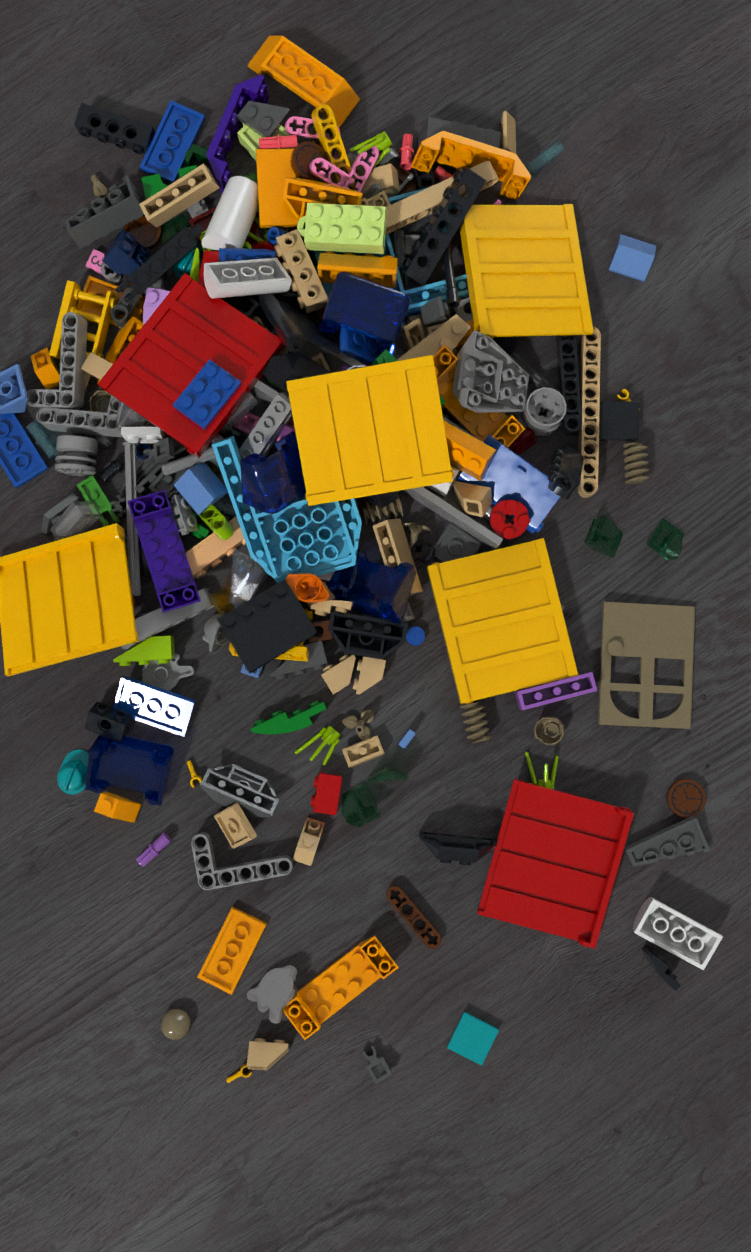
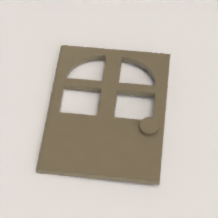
[598,602,695,729]

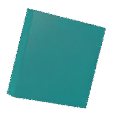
[447,1011,499,1066]

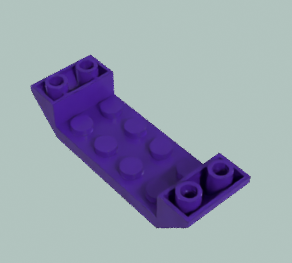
[206,75,269,195]
[127,490,201,613]

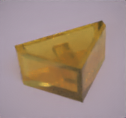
[210,584,247,614]

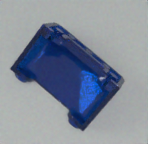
[319,272,410,355]
[240,431,306,514]
[327,549,416,623]
[85,735,174,806]

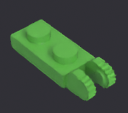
[76,475,120,527]

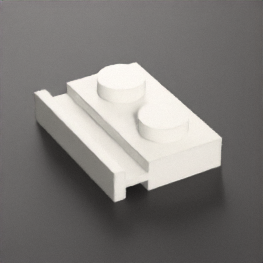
[121,427,166,443]

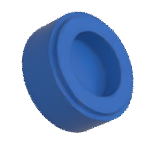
[406,626,425,646]

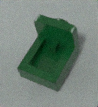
[185,144,210,167]

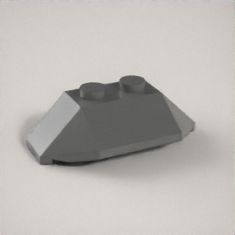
[200,764,279,818]

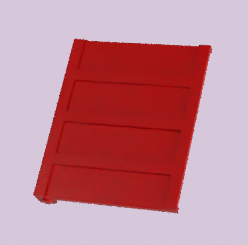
[98,273,284,458]
[477,779,634,949]

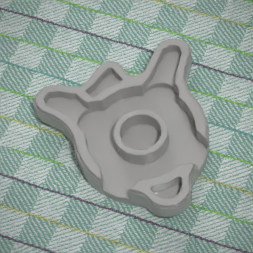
[142,653,195,691]
[247,965,297,1024]

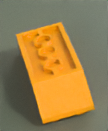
[248,36,360,128]
[411,131,531,200]
[433,345,525,447]
[283,935,399,1040]

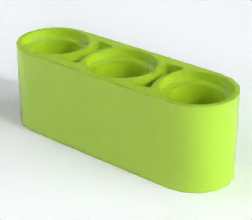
[192,505,234,540]

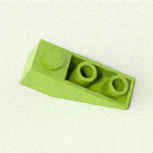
[113,635,175,666]

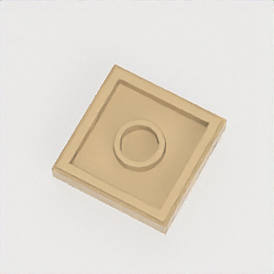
[214,802,257,849]

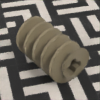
[623,443,649,484]
[362,498,403,525]
[460,701,491,743]

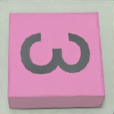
[86,249,105,275]

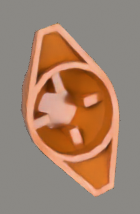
[285,574,330,603]

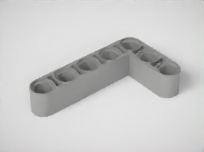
[26,312,87,410]
[36,395,134,437]
[121,588,216,653]
[191,832,294,890]

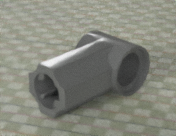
[111,287,142,328]

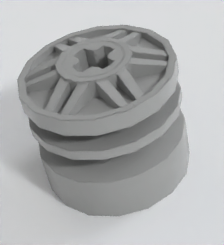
[522,387,567,436]
[54,435,98,476]

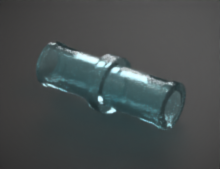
[527,141,564,174]
[26,421,59,459]

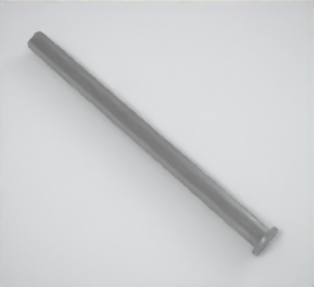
[122,442,141,596]

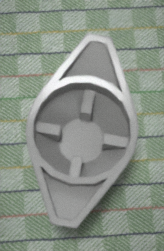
[203,613,229,655]

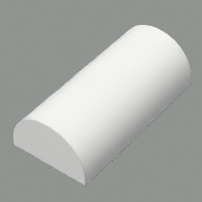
[202,176,259,251]
[204,258,292,299]
[633,897,723,970]

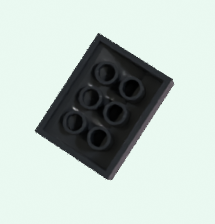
[217,579,317,673]

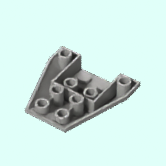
[452,331,529,413]

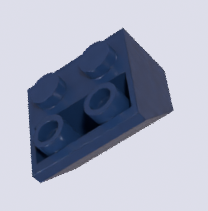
[102,229,151,274]

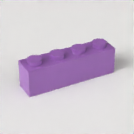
[514,672,597,710]

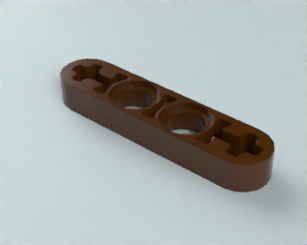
[386,885,441,949]

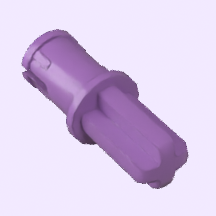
[136,832,172,867]

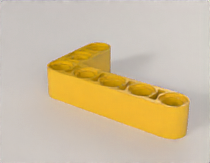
[311,104,355,190]

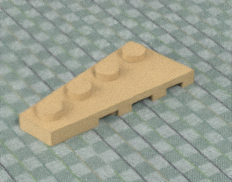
[397,314,471,361]

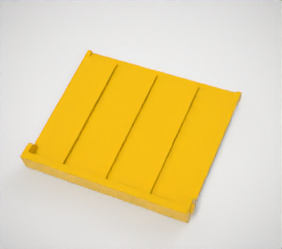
[459,204,594,339]
[286,355,454,506]
[0,523,139,676]
[427,538,578,704]

